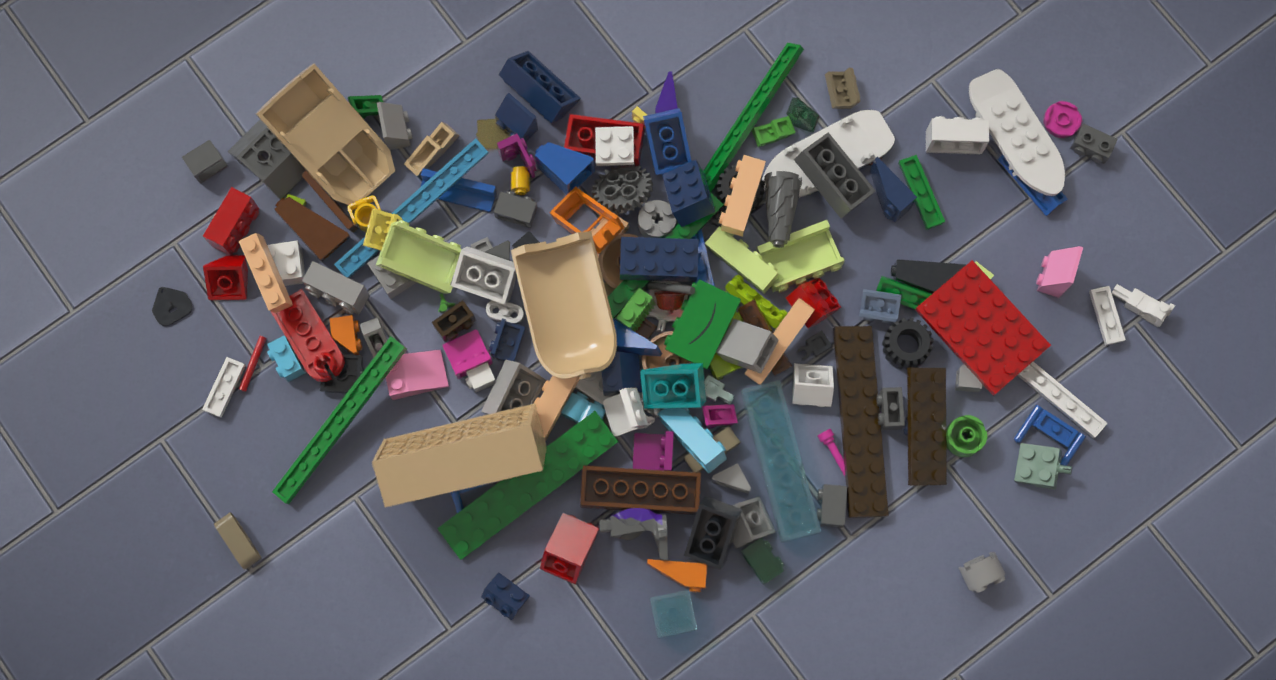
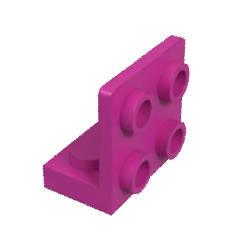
[443,330,493,379]

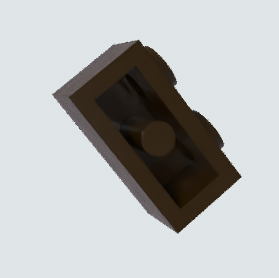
[431,300,476,342]

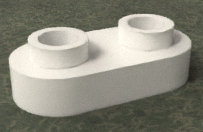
[486,300,524,324]

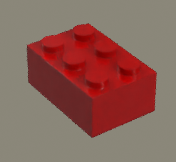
[203,187,260,255]

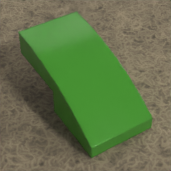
[752,116,795,147]

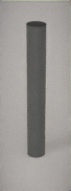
[648,282,695,294]

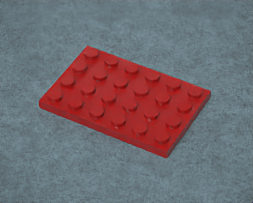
[915,260,1051,396]

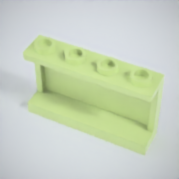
[376,220,462,294]
[756,220,845,292]

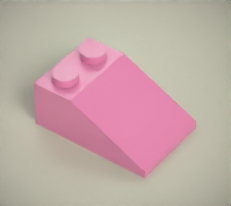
[1036,246,1083,298]
[386,350,449,400]

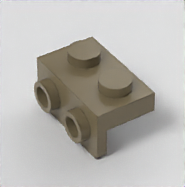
[825,68,860,109]

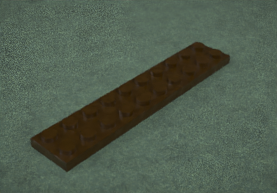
[833,326,889,518]

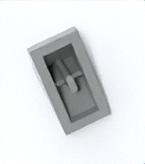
[711,463,751,494]

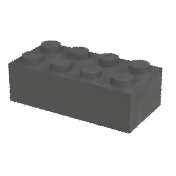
[794,132,876,218]

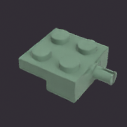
[1014,443,1072,490]

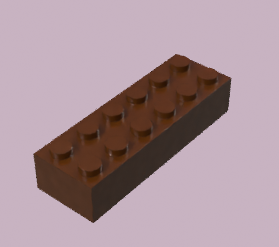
[580,466,701,515]

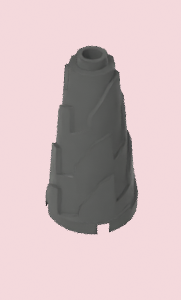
[764,171,802,248]

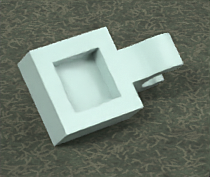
[705,375,734,404]

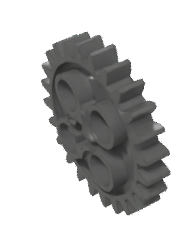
[592,163,653,214]

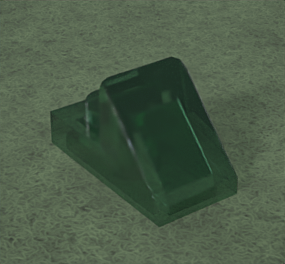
[786,97,820,132]

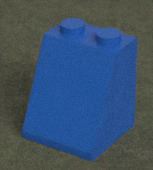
[535,142,595,195]

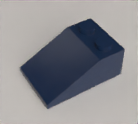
[870,156,917,223]

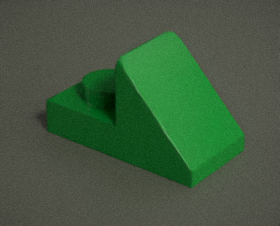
[348,95,383,119]

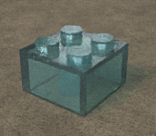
[650,590,697,639]

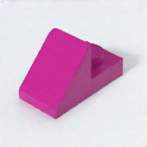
[702,404,738,429]

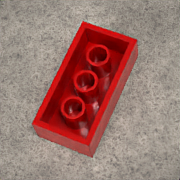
[564,114,645,166]

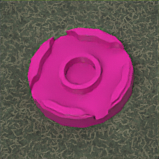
[1043,101,1082,138]

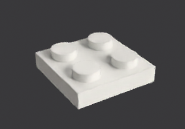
[596,126,634,166]

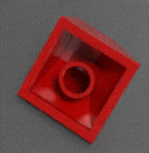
[203,255,248,300]

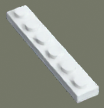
[1017,362,1107,439]

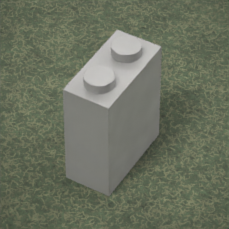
[716,319,779,374]

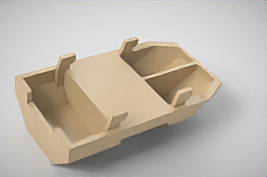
[256,64,395,205]

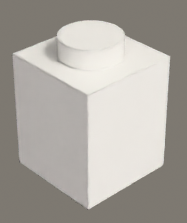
[465,363,496,393]

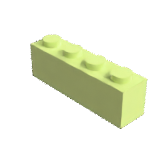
[705,226,779,294]

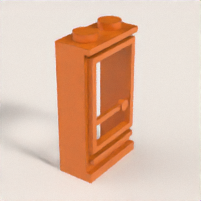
[549,186,625,254]

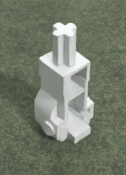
[1112,284,1175,327]

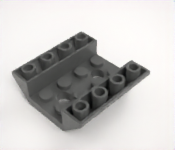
[227,120,306,200]

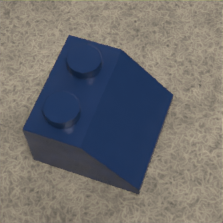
[495,93,538,142]
[601,352,642,396]

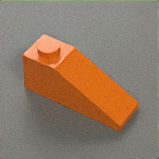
[647,559,707,592]

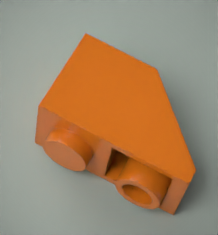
[329,315,362,355]

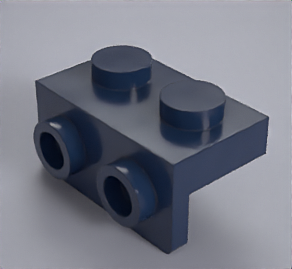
[489,318,526,362]
[481,572,530,620]

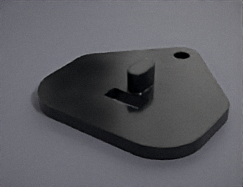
[152,287,193,326]

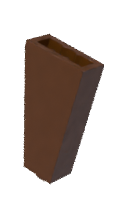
[274,197,350,262]

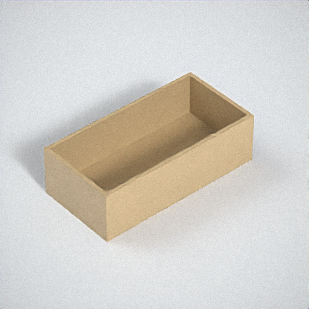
[372,403,547,507]

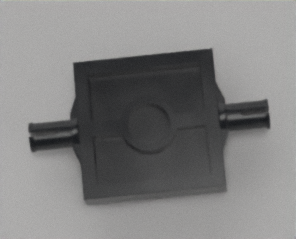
[308,354,364,393]

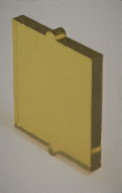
[476,119,510,149]

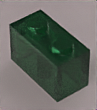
[741,538,784,585]

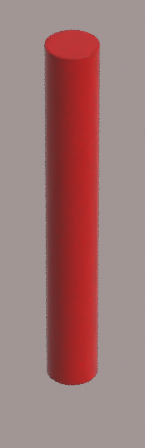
[239,336,267,392]

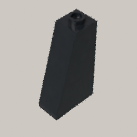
[891,259,966,294]

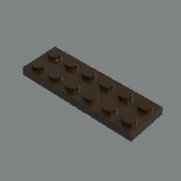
[907,368,947,486]

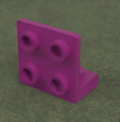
[497,134,537,179]
[633,431,673,471]

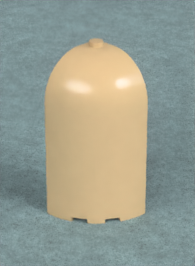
[511,231,617,380]

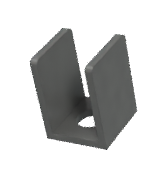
[182,140,227,184]

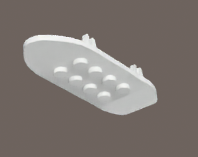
[969,69,1065,196]
[762,110,895,198]

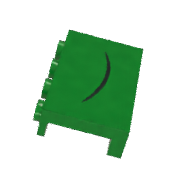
[664,279,741,370]

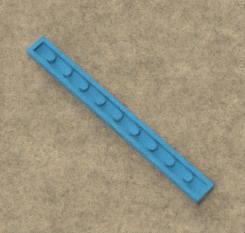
[334,138,489,278]

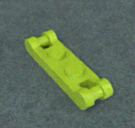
[725,275,788,329]

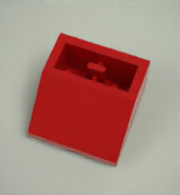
[786,278,841,328]

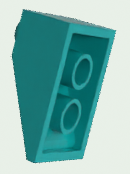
[640,363,706,409]

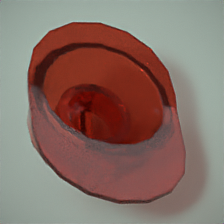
[654,291,687,314]

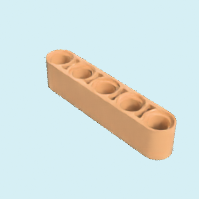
[744,298,815,385]

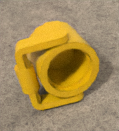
[347,195,381,233]

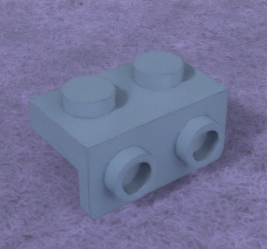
[859,289,902,324]

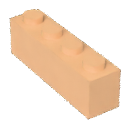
[719,155,766,237]
[239,233,293,313]
[534,376,580,441]

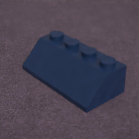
[499,51,581,123]

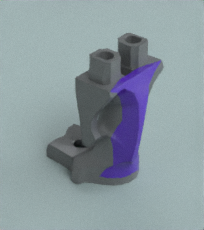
[600,508,668,561]

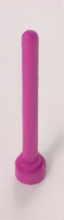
[817,428,845,476]

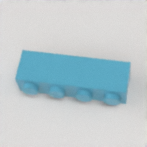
[658,408,727,474]

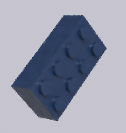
[620,237,699,282]

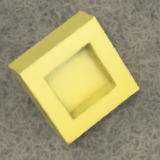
[632,106,647,128]

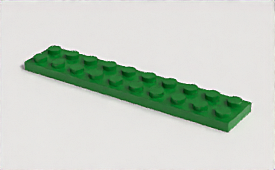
[437,411,618,560]

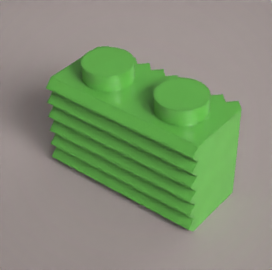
[616,288,656,332]

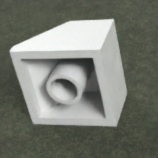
[792,363,834,407]

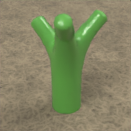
[438,293,455,312]

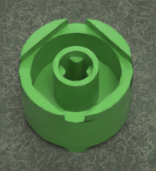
[946,415,987,457]

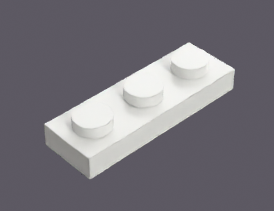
[1089,286,1126,346]
[202,357,246,418]

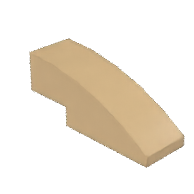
[404,122,460,176]

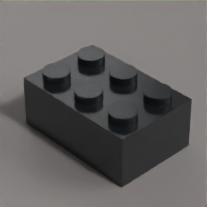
[684,496,743,570]

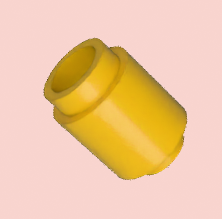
[511,166,530,195]

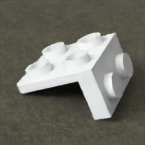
[603,388,648,436]

